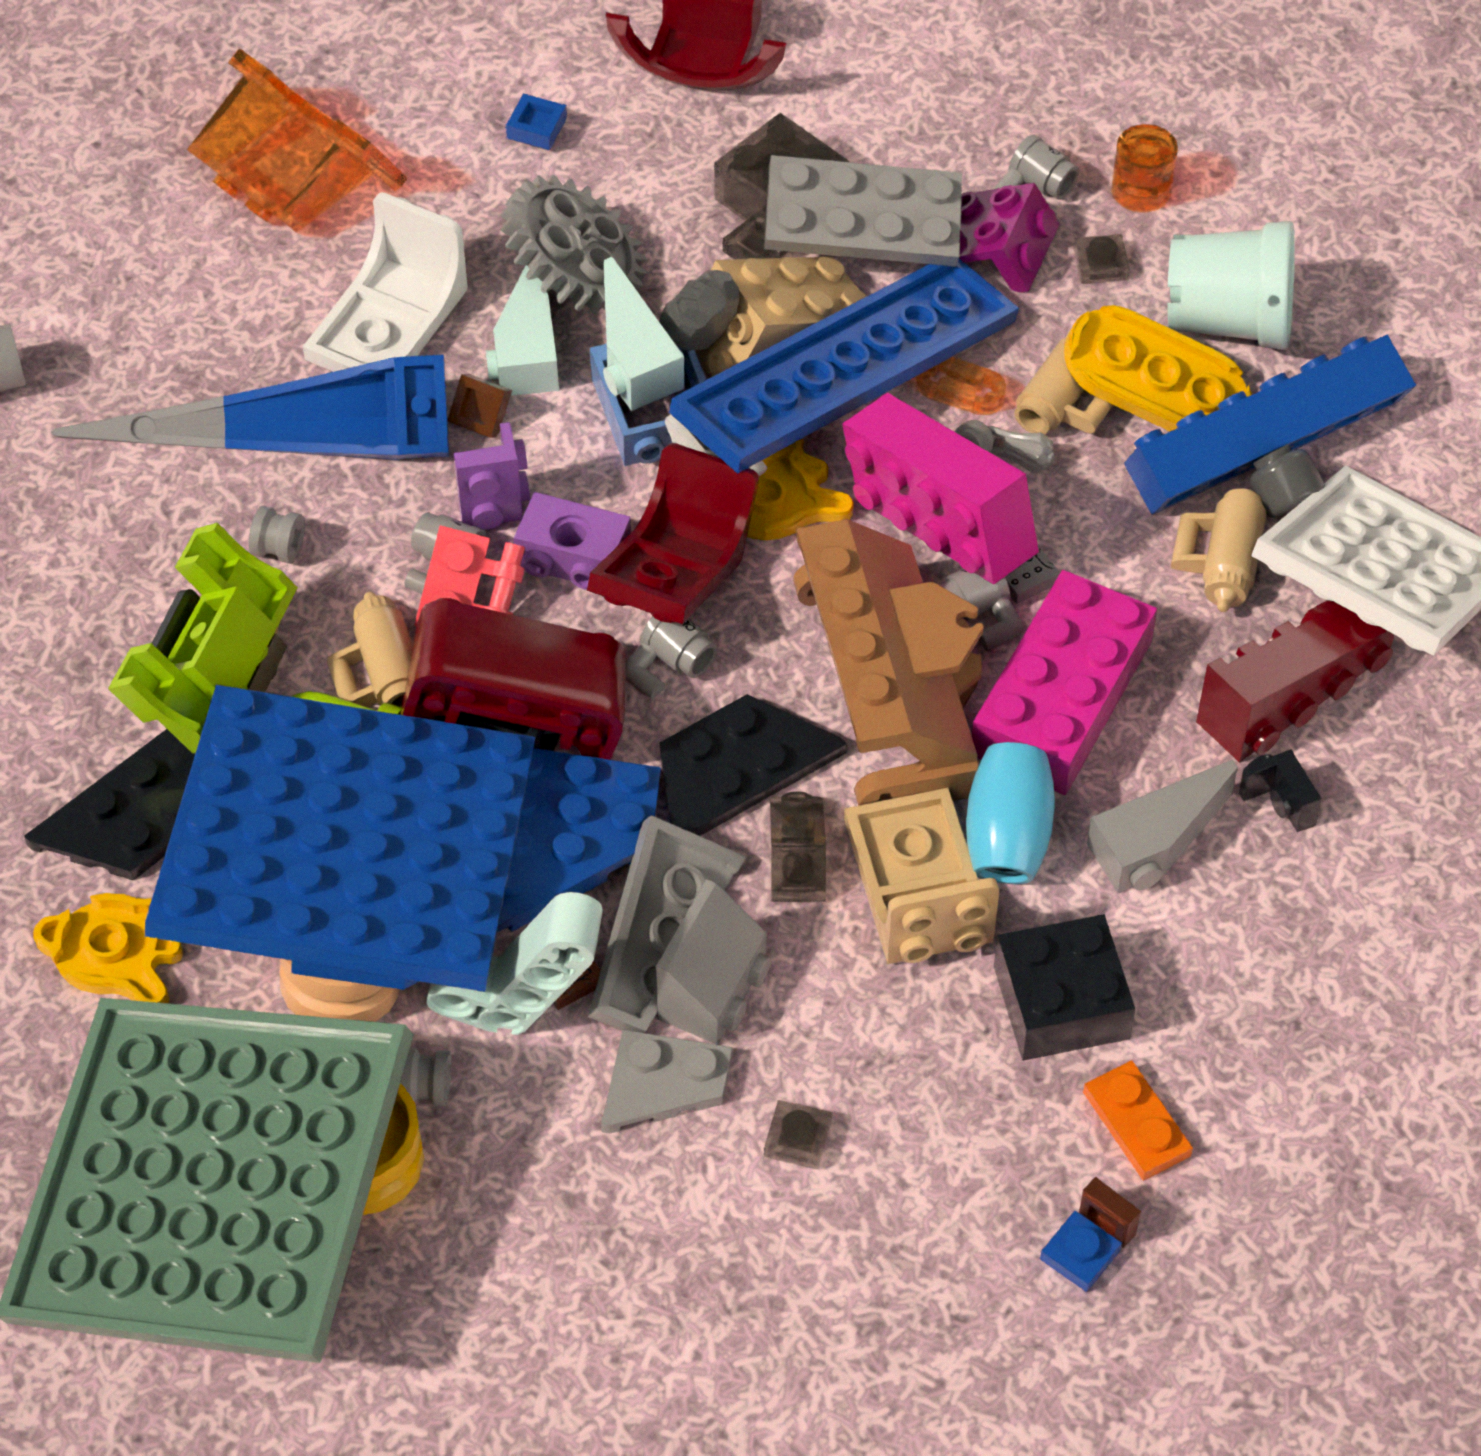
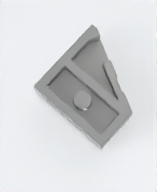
[601,1030,732,1134]

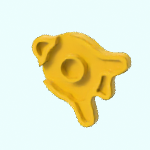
[747,438,854,541]
[33,893,183,1004]

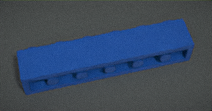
[1124,334,1416,515]

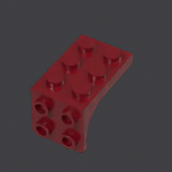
[587,443,759,624]

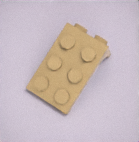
[695,256,867,378]
[844,788,1000,964]

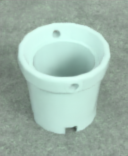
[1168,221,1295,349]

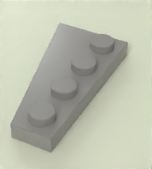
[588,815,746,1033]

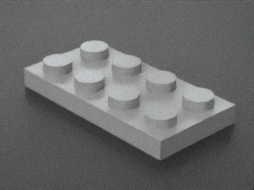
[764,155,962,267]

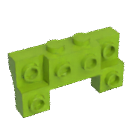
[108,523,298,753]

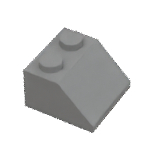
[656,879,771,1045]

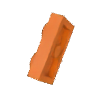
[1083,1060,1193,1181]

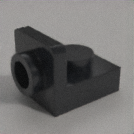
[1239,749,1322,832]

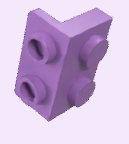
[453,422,530,530]

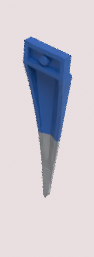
[51,355,449,460]

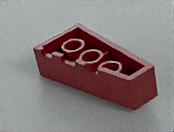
[1196,600,1394,763]

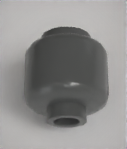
[1249,444,1324,518]

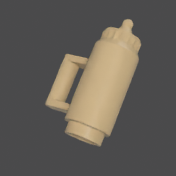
[1014,338,1113,434]
[1171,489,1267,612]
[327,592,413,707]

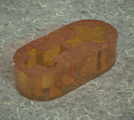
[915,357,1006,415]

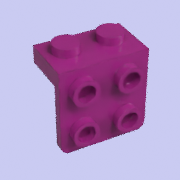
[959,183,1060,292]

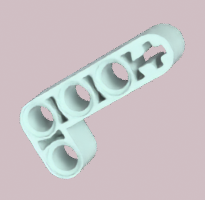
[427,892,603,1035]

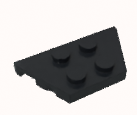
[659,694,847,836]
[24,729,195,880]

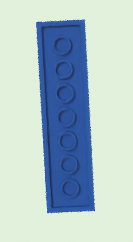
[669,259,1019,474]

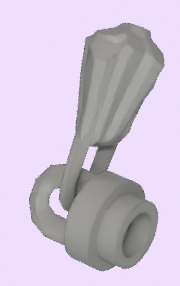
[954,420,1055,474]

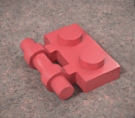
[414,525,525,627]

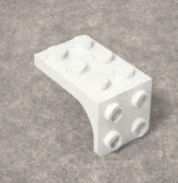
[303,192,468,372]

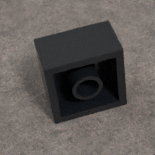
[994,914,1136,1061]

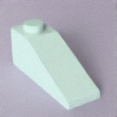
[603,257,684,411]
[486,265,559,396]

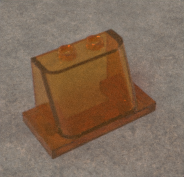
[187,48,408,233]

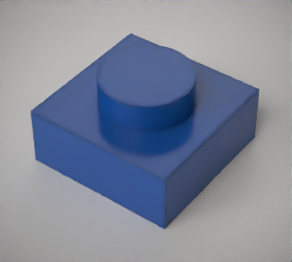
[506,93,567,150]
[1040,1210,1122,1292]

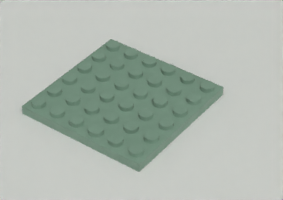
[0,998,414,1363]

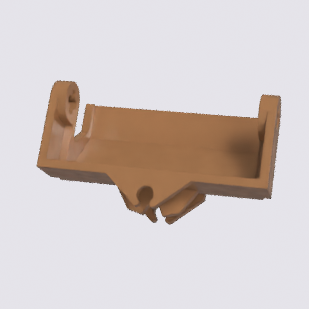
[793,519,983,806]

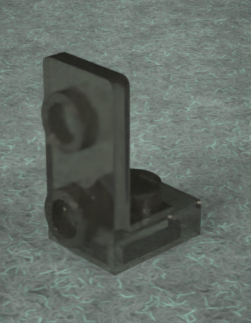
[770,791,826,902]

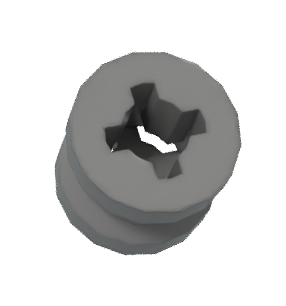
[249,505,305,564]
[400,1048,452,1107]

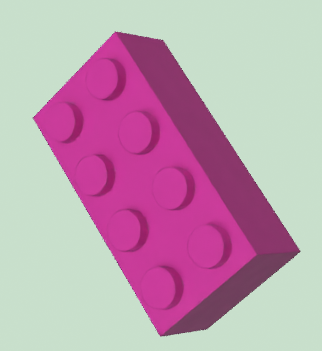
[842,392,1039,585]
[972,569,1158,796]

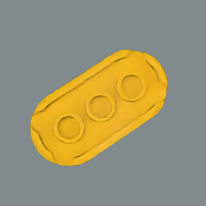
[1064,305,1252,432]

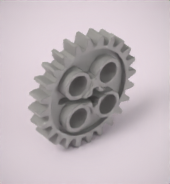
[501,175,647,314]

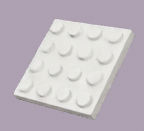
[1251,465,1481,656]

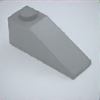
[1087,759,1238,893]

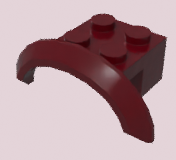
[605,0,787,91]

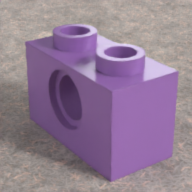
[513,492,631,590]

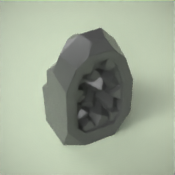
[659,270,739,350]

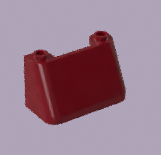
[401,598,626,760]

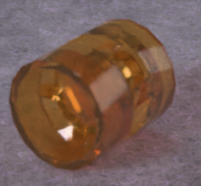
[1111,124,1178,213]

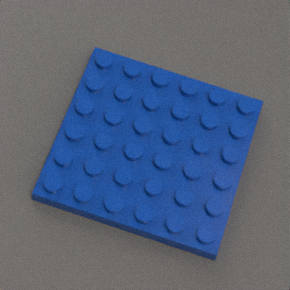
[145,685,535,992]

